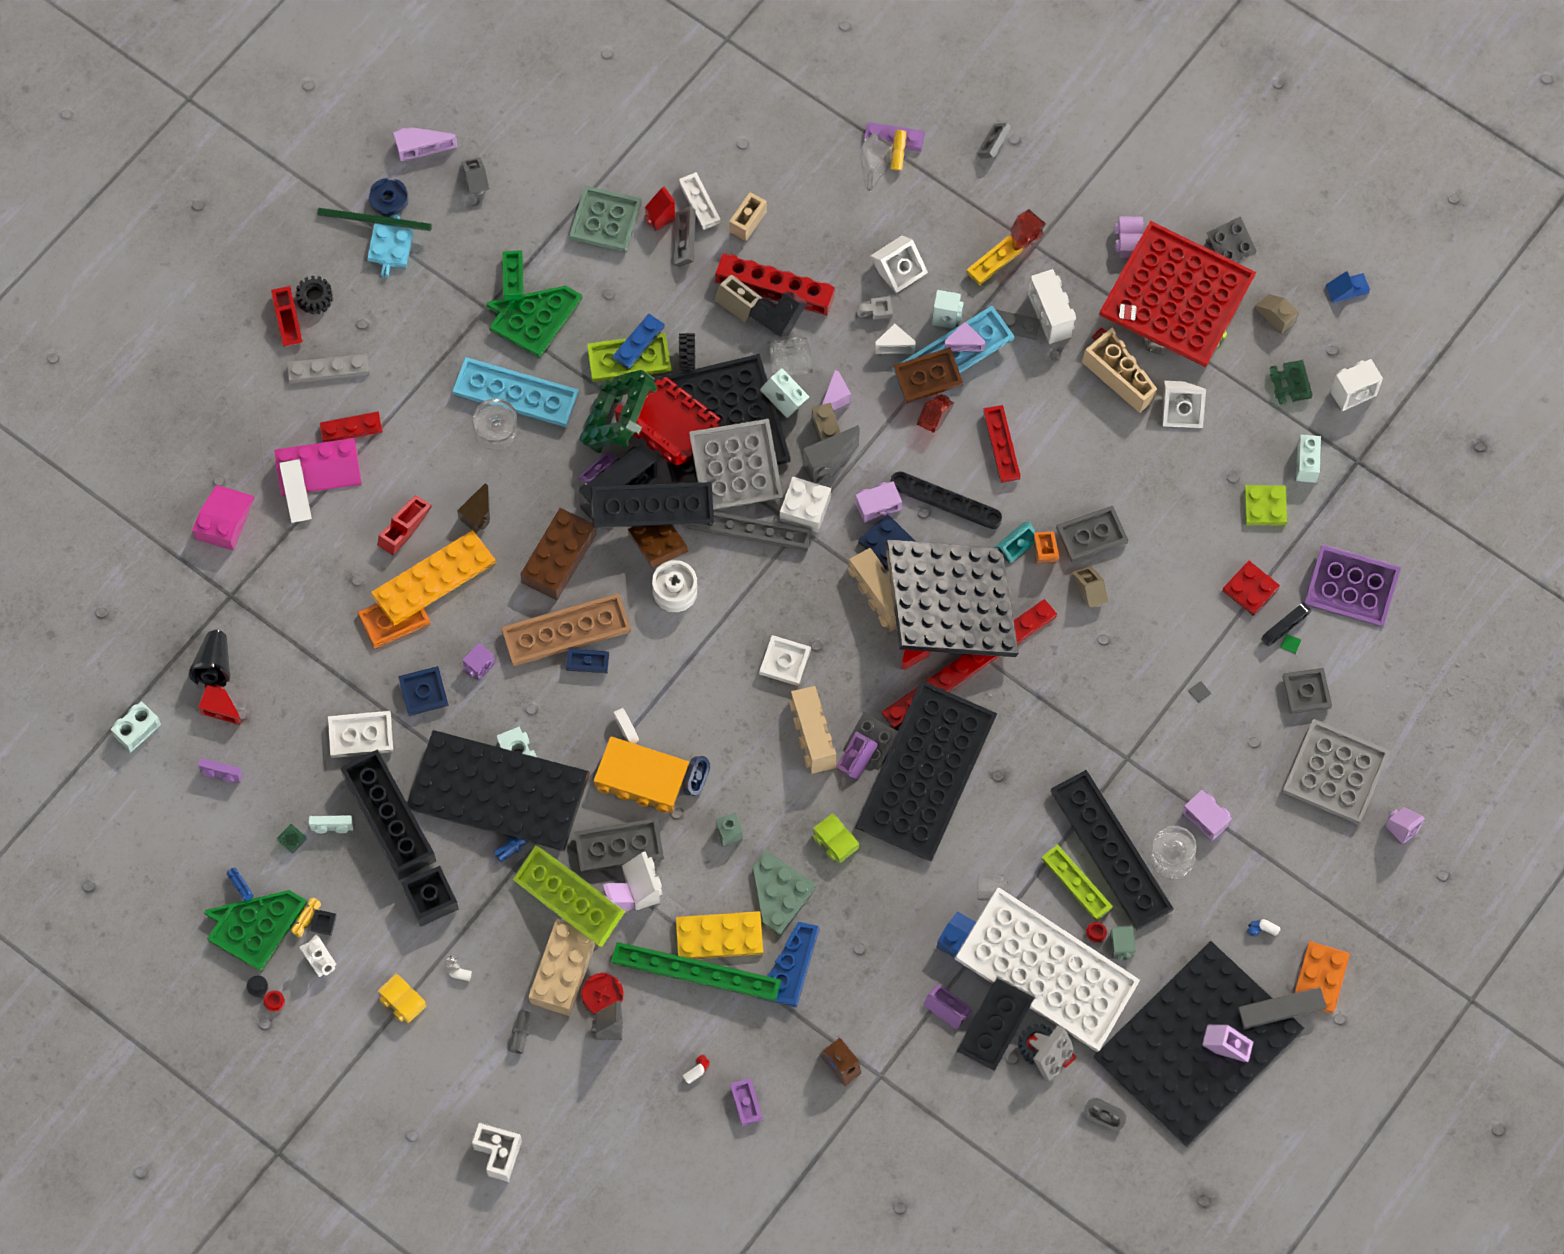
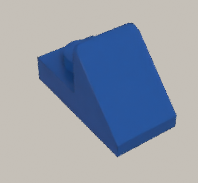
[1326,271,1370,303]

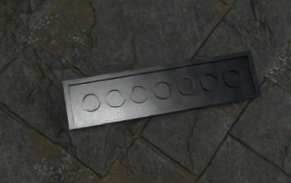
[1050,770,1174,930]

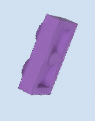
[198,758,243,783]
[730,1078,763,1126]

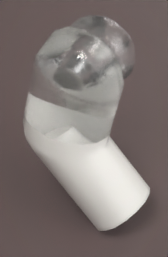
[445,955,472,981]

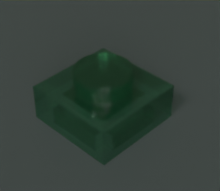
[276,824,307,854]

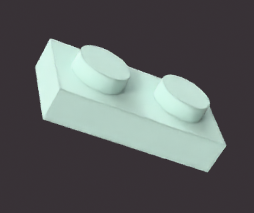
[309,816,353,833]

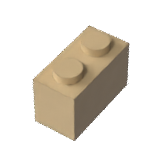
[729,192,767,242]

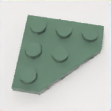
[753,850,817,936]

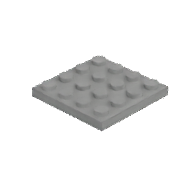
[689,419,783,510]
[1282,719,1391,825]

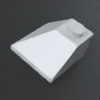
[1163,381,1206,428]

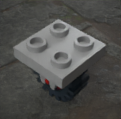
[1018,1024,1074,1082]

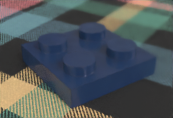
[858,514,916,569]
[398,666,449,716]

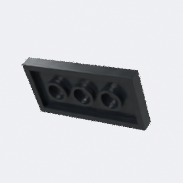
[957,976,1035,1071]

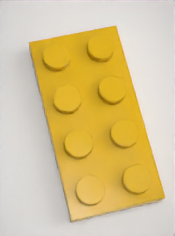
[676,911,763,959]

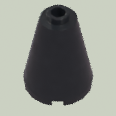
[188,629,230,688]

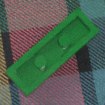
[503,250,524,301]

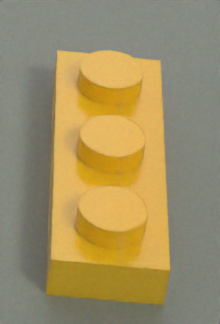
[966,235,1023,286]

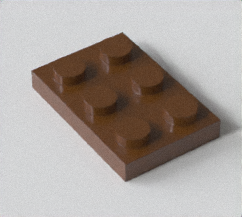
[893,347,963,404]
[627,525,688,568]

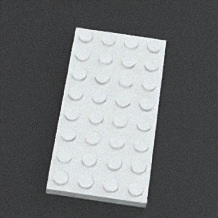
[954,887,1140,1052]

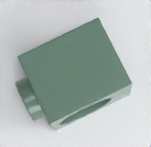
[716,813,743,846]
[1110,926,1136,960]

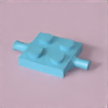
[367,215,413,277]

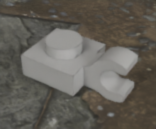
[857,297,893,319]

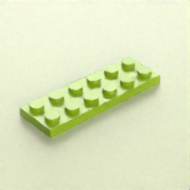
[513,845,626,947]

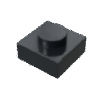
[310,909,337,936]

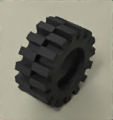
[296,276,333,314]
[679,333,695,369]

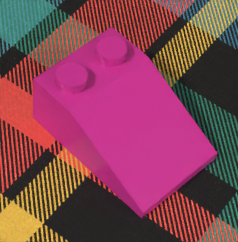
[192,485,255,551]

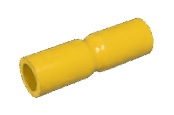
[890,130,906,171]

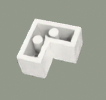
[472,1123,522,1182]

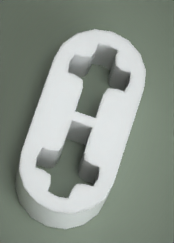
[613,708,639,744]

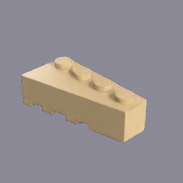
[1082,328,1157,413]
[847,548,897,632]
[788,686,836,774]

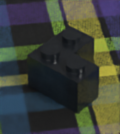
[749,292,808,337]

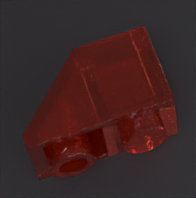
[1011,209,1046,251]
[916,394,955,433]

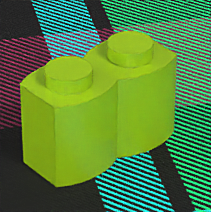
[813,813,859,863]

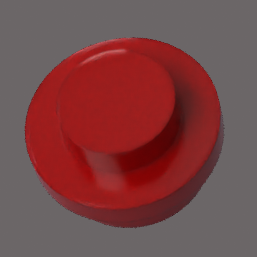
[1086,922,1107,943]
[263,991,285,1012]

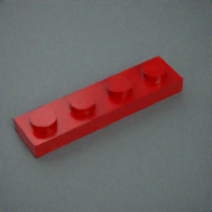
[983,405,1021,483]

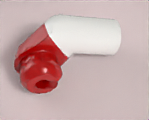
[683,1055,710,1084]

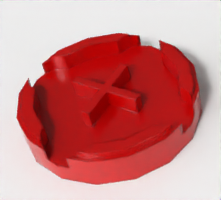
[581,973,624,1014]

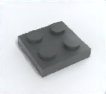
[1282,668,1332,714]

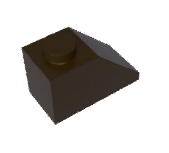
[457,483,490,533]

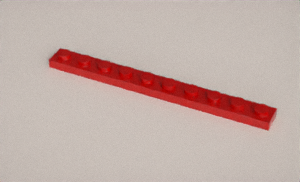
[882,599,1057,729]

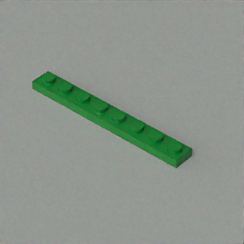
[611,942,781,1002]

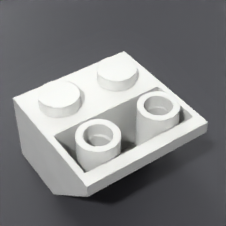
[622,851,662,910]

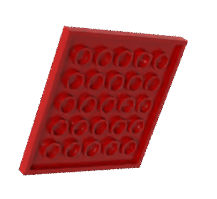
[1099,221,1257,368]

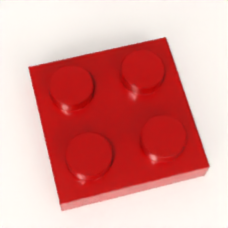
[1222,560,1280,616]

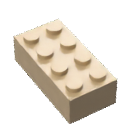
[529,919,596,1016]

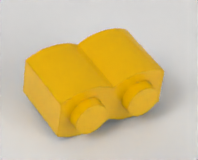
[378,973,427,1024]

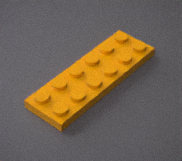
[371,530,496,626]

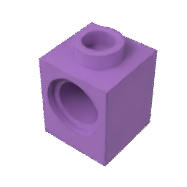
[462,643,495,680]

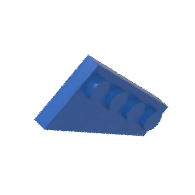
[757,922,819,1007]

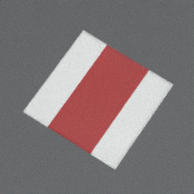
[1119,304,1136,320]

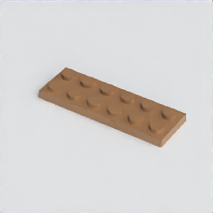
[501,593,631,667]

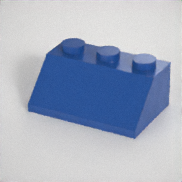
[937,912,976,958]

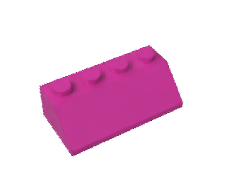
[274,438,362,496]

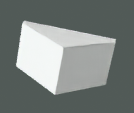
[875,324,916,354]

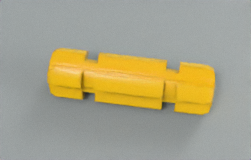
[291,898,321,937]

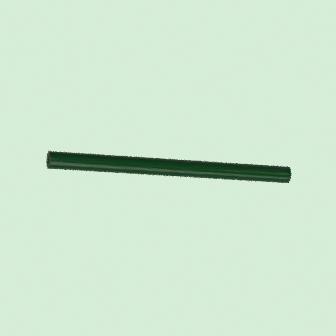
[317,208,432,231]

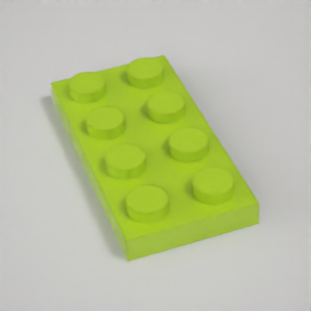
[587,333,672,382]

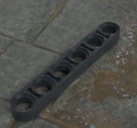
[891,471,1002,529]

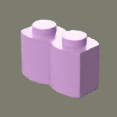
[1115,217,1144,258]

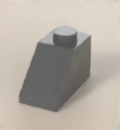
[462,158,490,195]

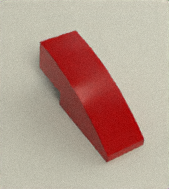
[271,286,303,347]
[377,495,432,556]

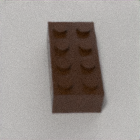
[520,508,596,600]

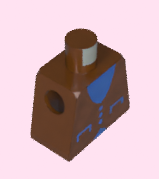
[819,1038,861,1086]

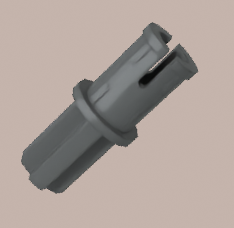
[510,1010,531,1054]

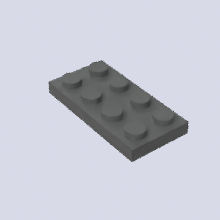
[574,818,664,874]

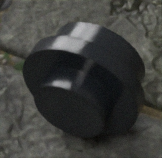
[247,975,268,997]

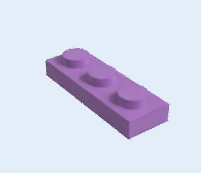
[864,122,925,152]

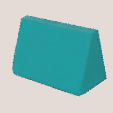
[995,522,1036,563]

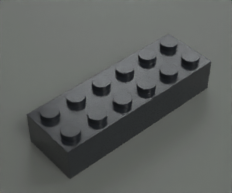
[340,749,436,880]

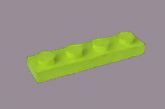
[1041,844,1113,921]

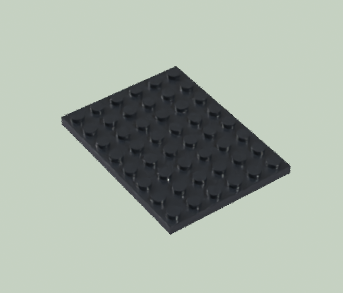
[1093,941,1304,1147]

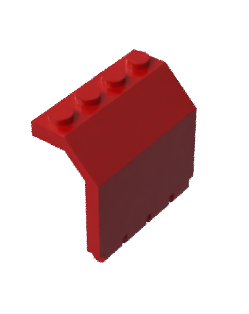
[615,377,721,466]

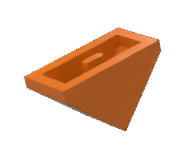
[1034,531,1059,564]

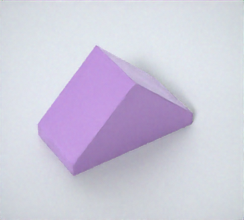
[945,322,985,351]
[822,370,851,410]

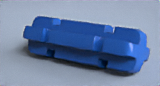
[226,867,253,901]

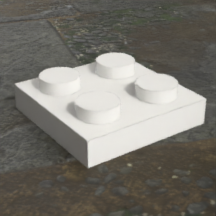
[759,635,811,686]

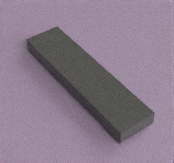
[1238,987,1327,1029]

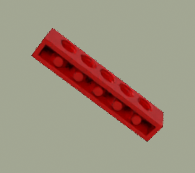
[715,253,835,316]

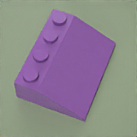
[1305,544,1401,626]

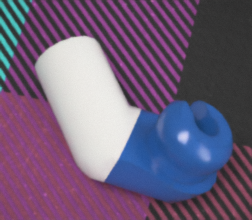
[1247,919,1280,936]

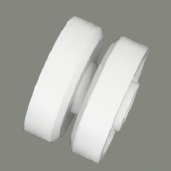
[652,560,697,612]

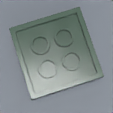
[569,186,642,253]

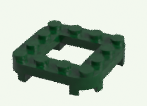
[579,370,657,453]

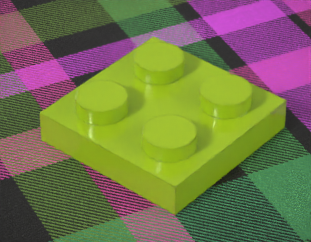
[1244,485,1287,526]

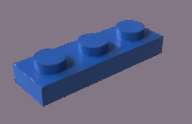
[613,313,665,370]

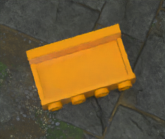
[594,736,689,813]

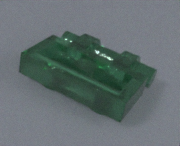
[1269,360,1313,405]

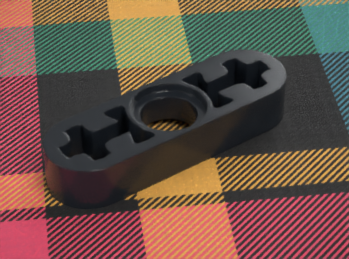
[1261,602,1312,647]

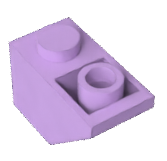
[601,883,635,912]

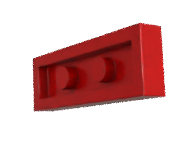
[320,411,383,443]

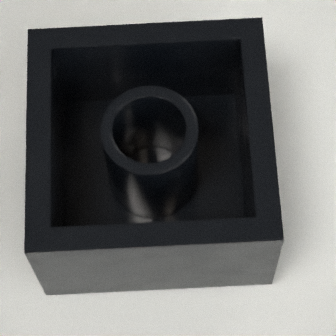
[401,866,459,927]

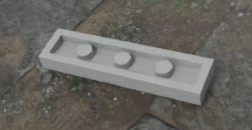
[287,354,369,384]

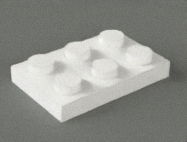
[328,711,394,758]

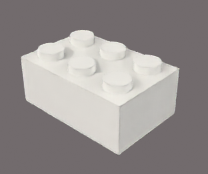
[1028,269,1076,344]

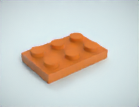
[1294,941,1350,1014]

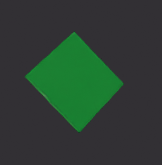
[1281,634,1301,654]

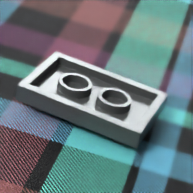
[1056,506,1128,563]

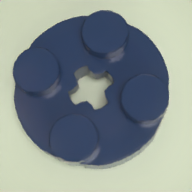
[369,178,408,217]

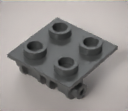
[1206,216,1257,262]
[844,712,898,768]

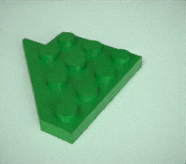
[486,286,583,359]
[204,890,308,972]

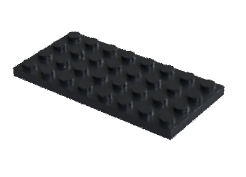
[855,680,998,862]
[408,730,590,851]

